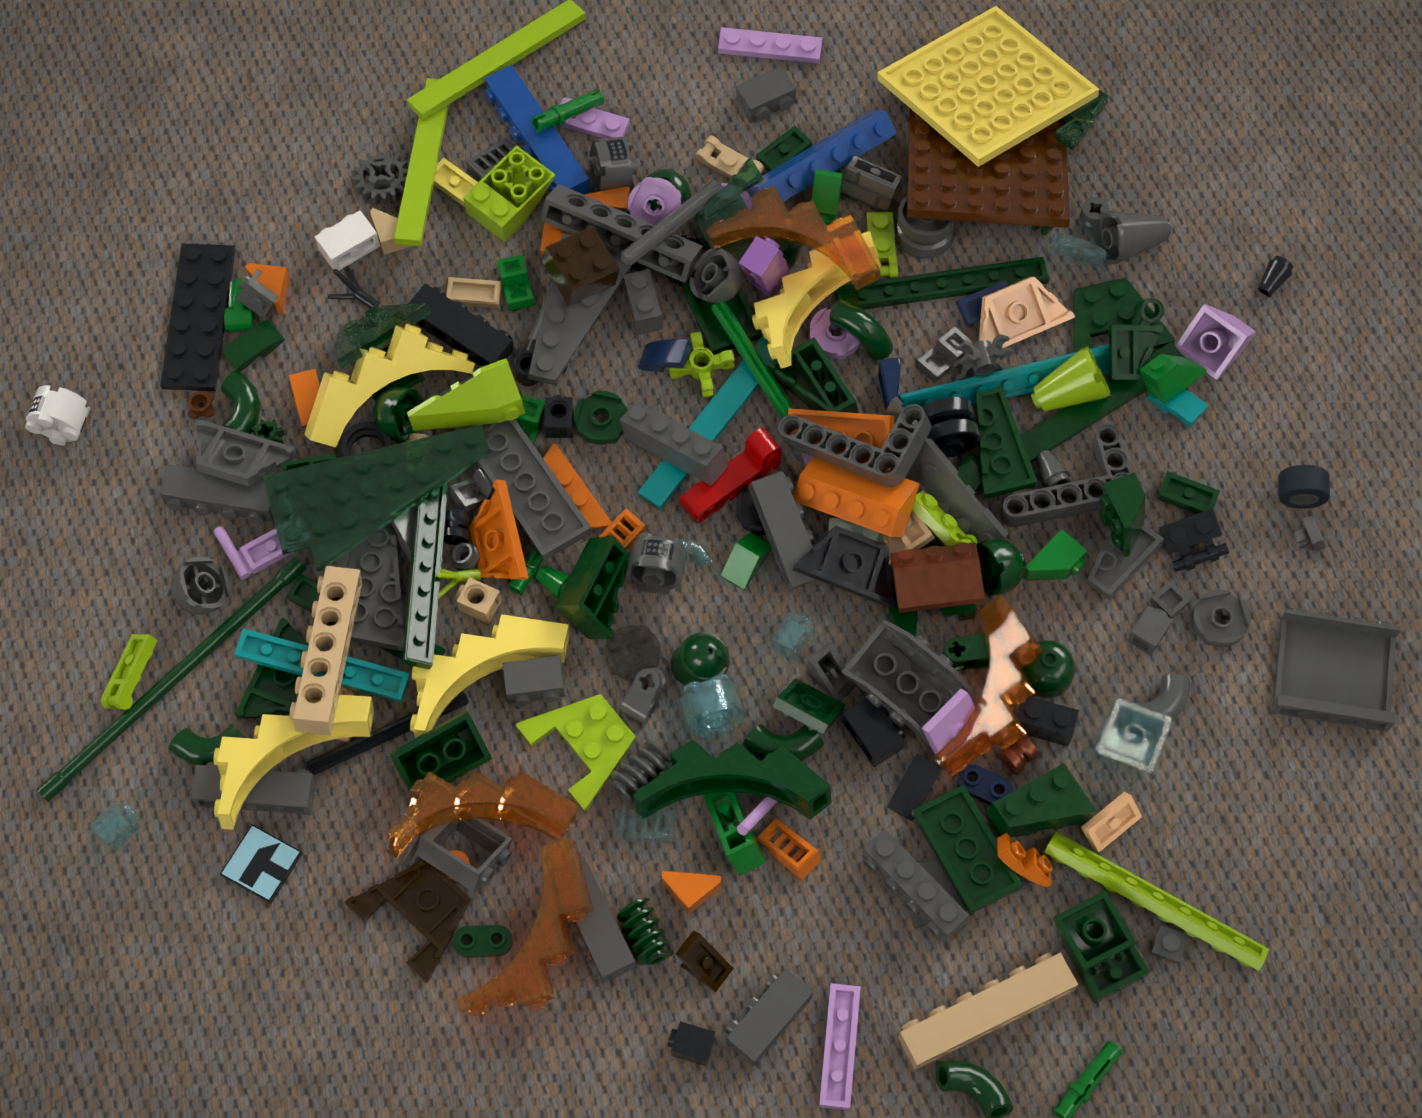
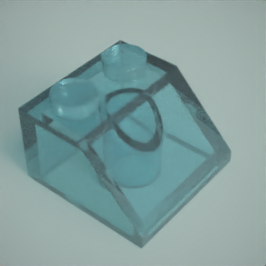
[1094,698,1173,773]

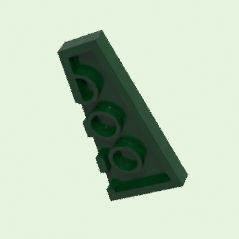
[975,387,1037,499]

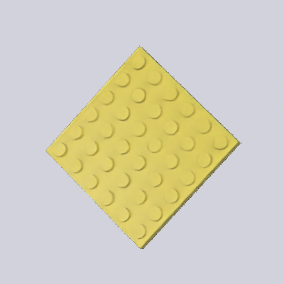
[877,6,1099,167]

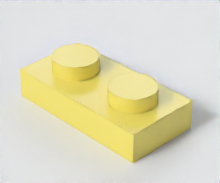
[434,158,478,207]

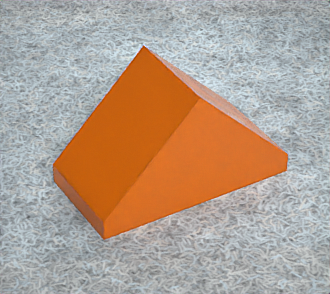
[245,263,291,315]
[662,871,722,915]

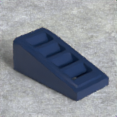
[878,358,901,411]

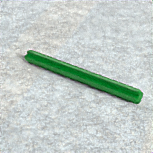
[712,301,794,419]

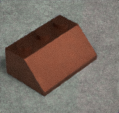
[891,542,985,613]

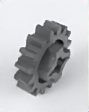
[353,150,408,205]

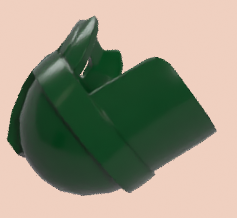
[671,632,730,688]

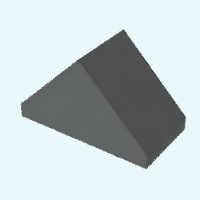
[806,642,857,701]

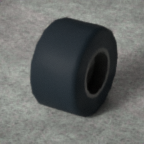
[1278,465,1330,509]

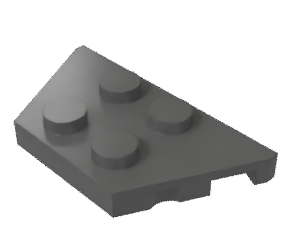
[196,419,296,486]

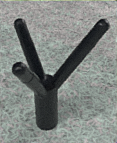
[328,266,380,311]

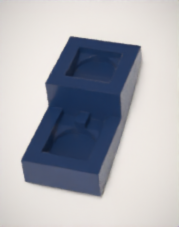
[638,339,692,372]

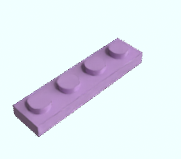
[718,27,822,64]
[819,983,861,1110]

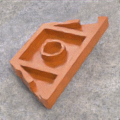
[543,443,612,530]
[469,479,528,580]

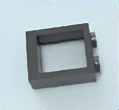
[416,802,512,892]

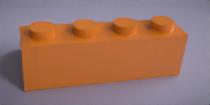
[793,457,920,537]

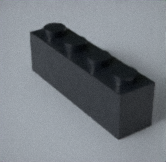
[406,283,513,367]

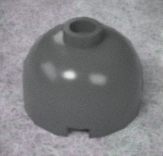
[689,248,744,304]
[172,556,231,615]

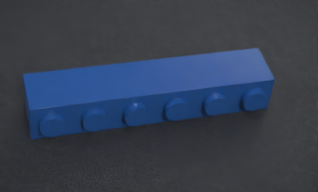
[484,65,590,195]
[745,110,897,209]

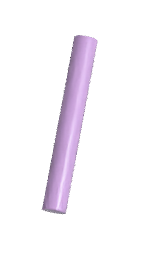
[737,797,778,835]

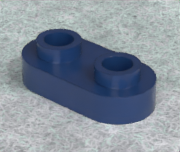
[957,764,1013,805]

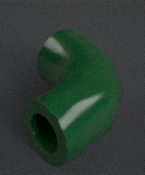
[829,300,893,360]
[221,370,261,434]
[742,724,824,761]
[169,725,246,765]
[935,1060,1014,1118]

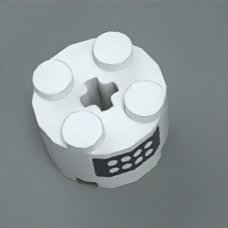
[25,385,90,446]

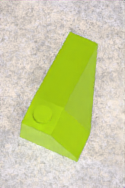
[407,358,525,431]

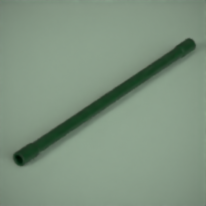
[36,557,306,802]

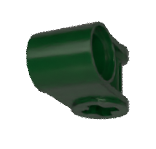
[942,632,998,671]

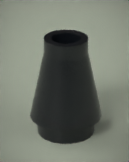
[1257,256,1293,297]

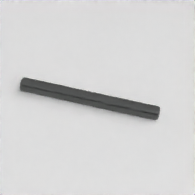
[620,180,723,266]

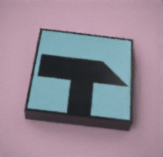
[220,824,303,904]

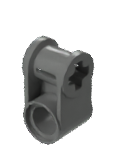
[619,667,667,724]

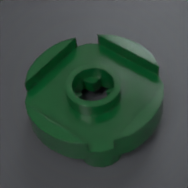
[574,391,628,445]

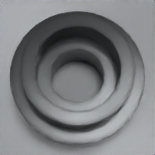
[452,543,480,570]

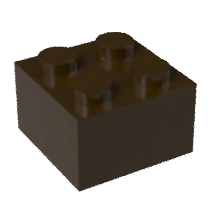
[542,226,620,306]

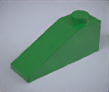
[703,792,766,876]

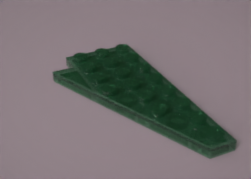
[263,424,489,572]

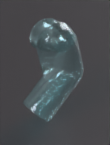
[678,538,713,567]

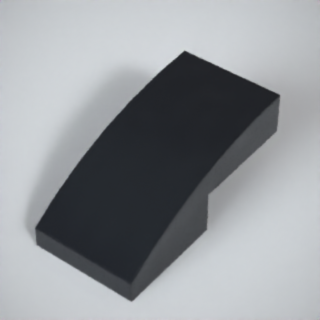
[887,754,942,822]

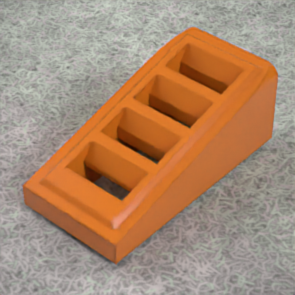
[599,508,646,550]
[756,818,821,880]

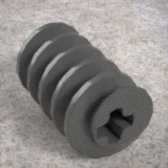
[608,740,671,804]

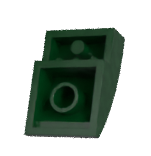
[1053,890,1150,1004]

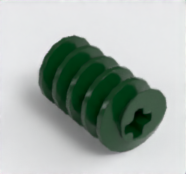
[617,898,674,965]

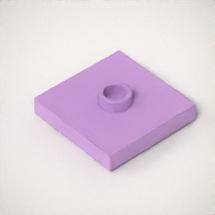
[922,689,985,768]

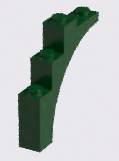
[633,739,832,820]

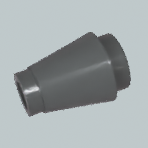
[1036,450,1070,487]

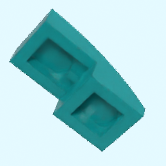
[1146,389,1209,428]

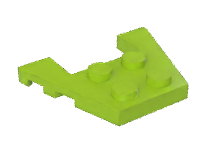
[515,694,636,812]

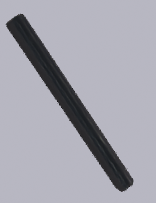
[307,691,469,775]

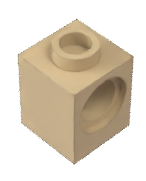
[455,577,502,624]

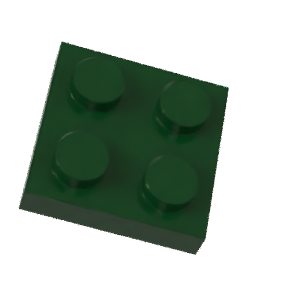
[773,678,845,734]

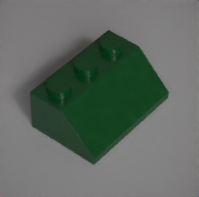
[389,710,492,802]

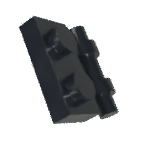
[1159,508,1229,572]

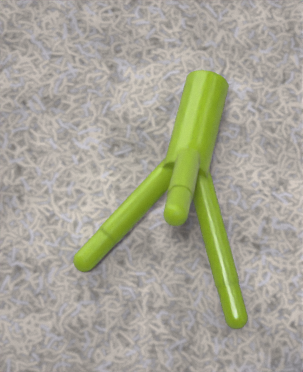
[437,568,481,600]

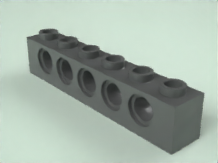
[541,184,703,283]

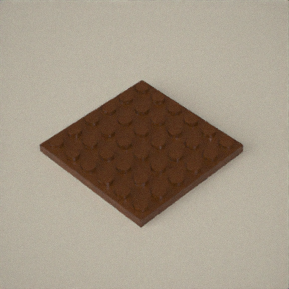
[907,108,1070,228]

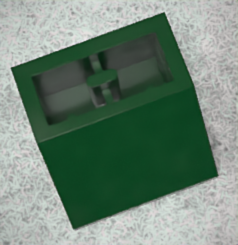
[1099,472,1146,557]

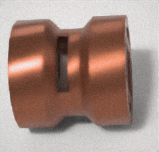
[998,735,1040,775]

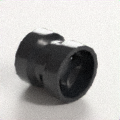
[443,509,472,545]

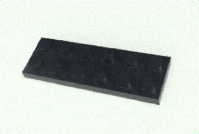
[160,243,236,391]

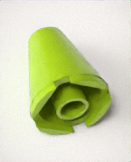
[1031,346,1111,412]

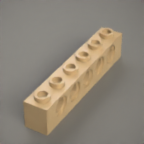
[289,566,362,735]

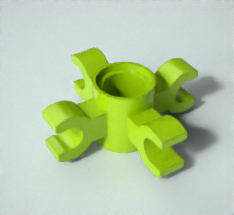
[669,331,735,398]

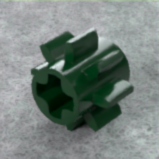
[251,419,285,444]

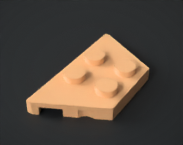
[979,277,1075,348]

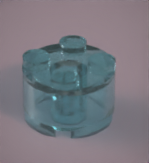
[680,674,746,739]

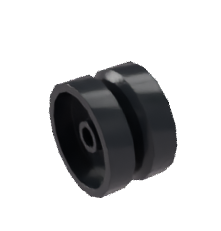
[916,397,981,458]

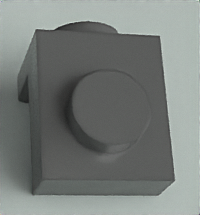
[236,269,278,318]
[447,467,495,511]

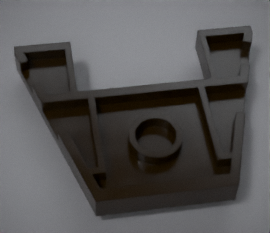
[345,860,471,984]

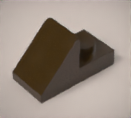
[675,930,734,992]

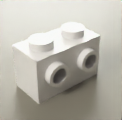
[315,210,380,270]

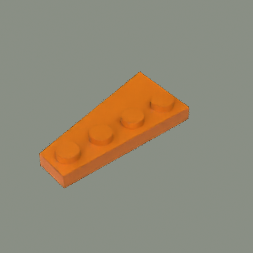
[788,409,895,472]

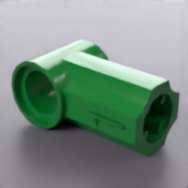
[224,278,256,332]

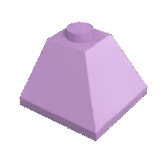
[1175,304,1256,380]

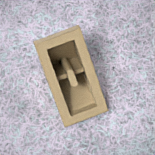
[370,208,411,255]

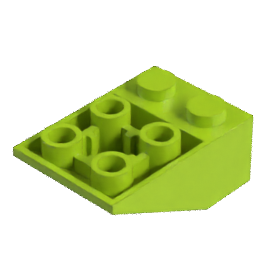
[463,145,556,242]

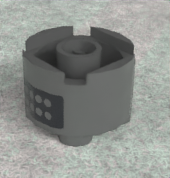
[589,136,637,192]
[625,533,687,595]

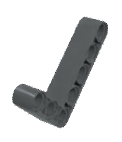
[778,404,931,487]
[1000,423,1133,527]

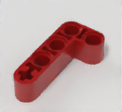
[679,428,782,523]

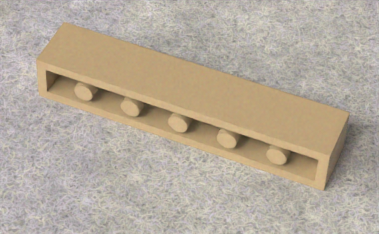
[898,952,1078,1070]

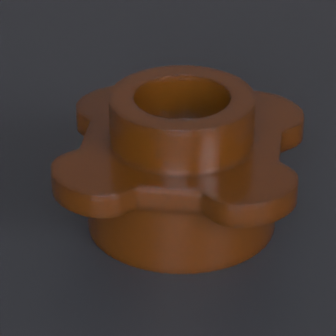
[187,392,215,419]

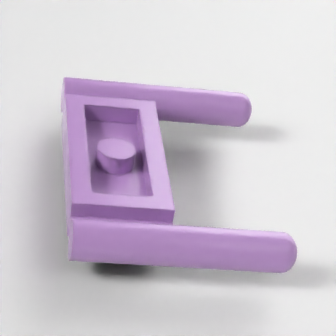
[214,492,315,580]

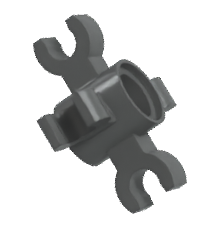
[953,334,1013,380]

